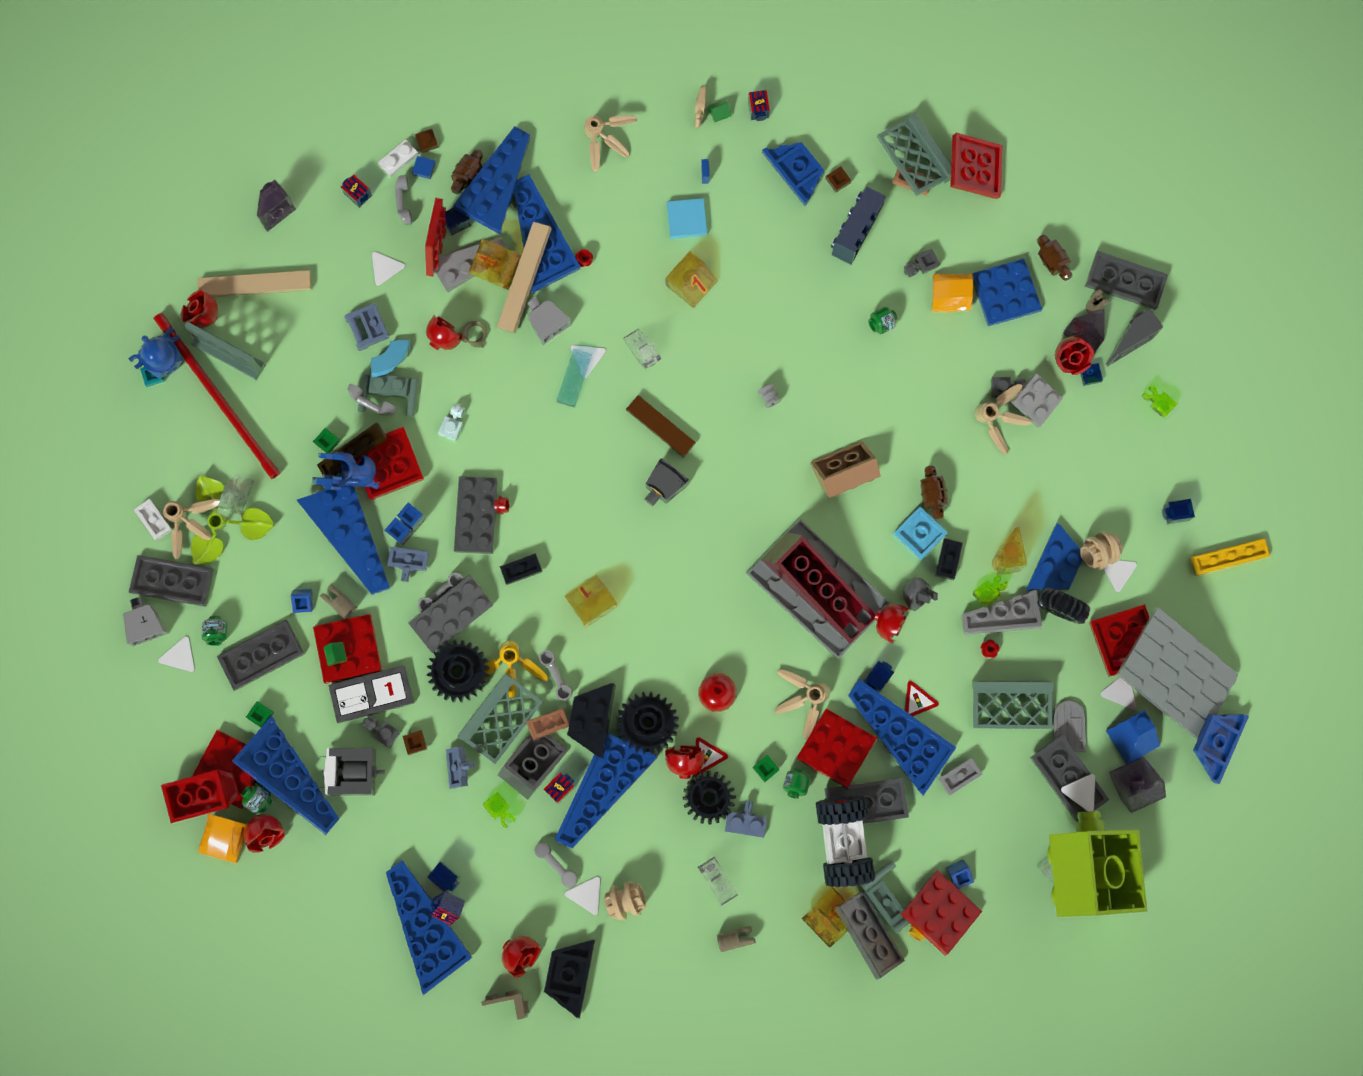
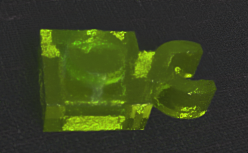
[1142,385,1178,418]
[973,575,1008,607]
[482,792,516,828]

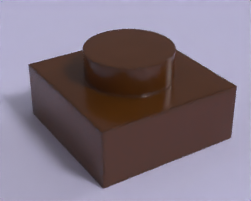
[415,129,439,153]
[825,166,852,193]
[402,730,428,755]

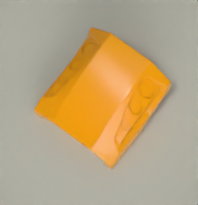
[932,273,973,312]
[198,813,247,863]

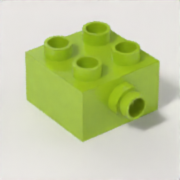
[1047,811,1148,917]

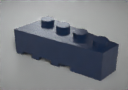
[831,187,886,265]

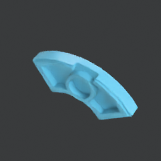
[371,340,410,377]

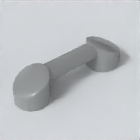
[395,175,412,225]
[347,383,397,415]
[418,572,463,612]
[539,650,573,701]
[534,842,578,888]

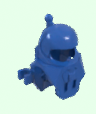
[128,327,183,378]
[312,451,379,490]

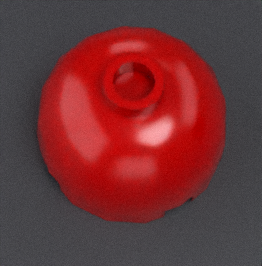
[180,290,218,329]
[426,315,464,350]
[1054,336,1094,375]
[874,604,909,644]
[698,673,737,712]
[665,745,705,779]
[243,815,285,853]
[502,936,541,978]

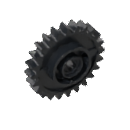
[427,640,490,703]
[616,692,679,755]

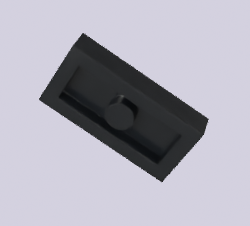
[935,538,963,581]
[499,553,543,585]

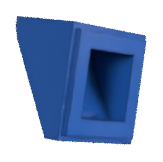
[291,589,313,613]
[947,860,974,889]

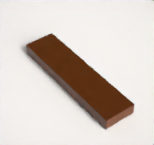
[626,395,696,458]

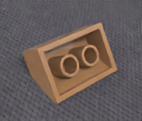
[810,441,881,498]

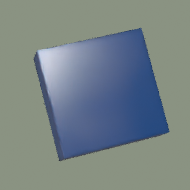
[412,156,435,179]
[701,159,710,184]

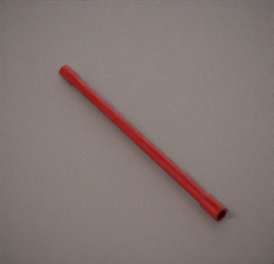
[153,313,280,479]

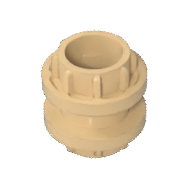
[1080,532,1123,570]
[604,881,646,921]

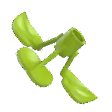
[191,476,274,564]

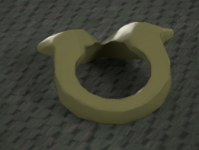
[462,321,487,348]

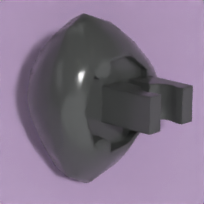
[903,578,938,611]

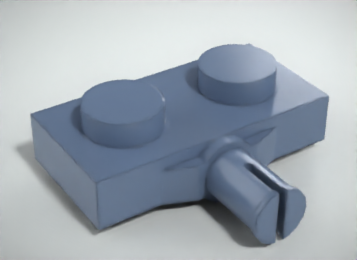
[387,547,429,582]
[446,747,474,789]
[725,800,767,838]

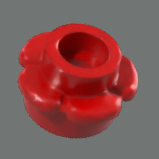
[575,249,593,267]
[494,496,510,515]
[980,639,1000,658]

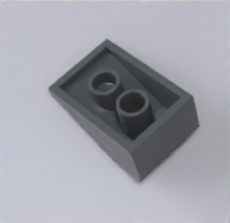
[1106,309,1163,367]
[498,735,568,800]

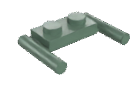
[358,374,418,417]
[861,860,909,933]

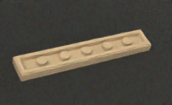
[497,222,552,334]
[198,270,311,297]

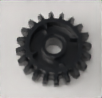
[1037,588,1090,624]
[683,771,736,825]

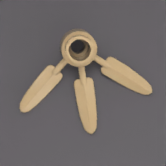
[584,115,637,172]
[975,384,1032,454]
[163,499,221,559]
[775,669,830,739]

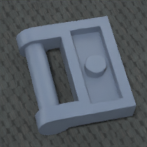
[344,303,389,351]

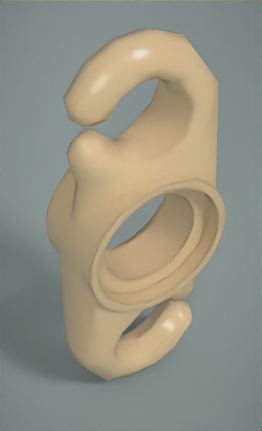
[695,85,706,128]

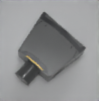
[644,458,689,506]

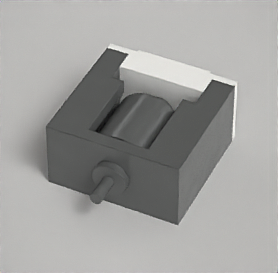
[318,748,385,796]

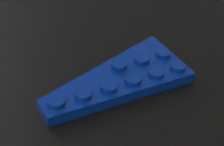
[453,126,530,235]
[514,174,581,294]
[297,486,390,595]
[848,679,956,796]
[232,716,339,835]
[554,733,658,849]
[386,860,473,995]

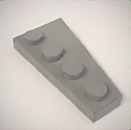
[435,237,511,293]
[961,590,1042,635]

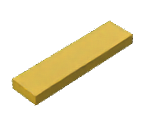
[1190,538,1271,576]

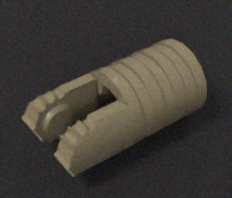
[1086,289,1109,316]
[320,583,357,619]
[717,926,756,952]

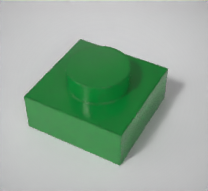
[313,428,340,453]
[246,701,274,728]
[752,755,780,783]

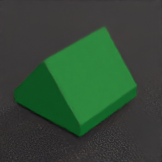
[708,100,731,123]
[324,642,347,666]

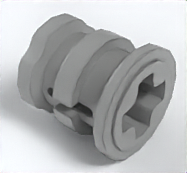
[758,383,781,408]

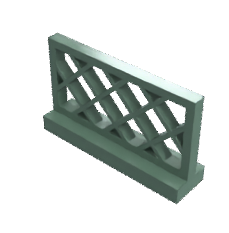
[877,113,951,196]
[184,322,266,380]
[457,673,543,764]
[972,681,1054,729]

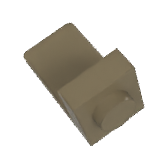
[481,990,530,1020]

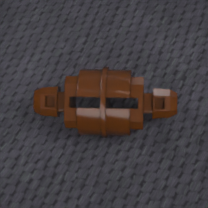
[451,149,483,195]
[1037,234,1072,281]
[920,466,948,519]

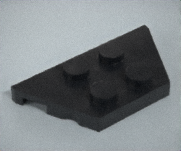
[567,683,616,759]
[544,940,595,1019]

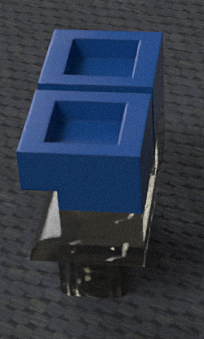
[384,503,425,546]

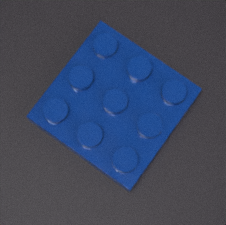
[972,259,1042,327]

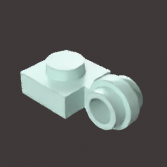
[438,403,465,441]

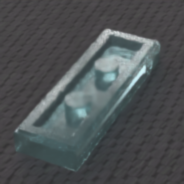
[556,349,592,408]

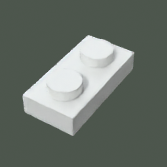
[378,139,419,178]
[134,499,172,541]

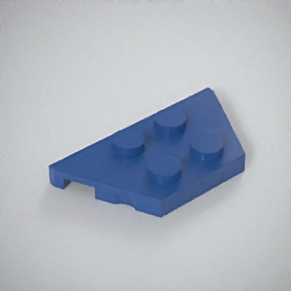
[762,142,824,206]
[1026,523,1082,590]
[1193,714,1249,784]

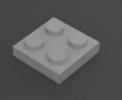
[1011,373,1063,427]

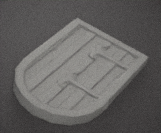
[1053,701,1086,752]

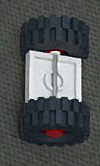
[816,795,875,887]

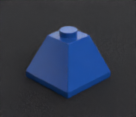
[1106,710,1160,765]

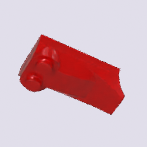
[161,769,239,823]

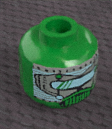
[868,307,898,334]
[201,616,228,646]
[783,768,811,799]
[241,784,272,814]

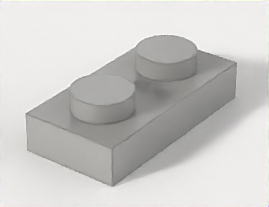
[938,758,983,796]

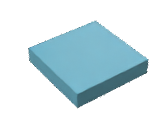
[667,198,707,239]
[893,507,948,561]

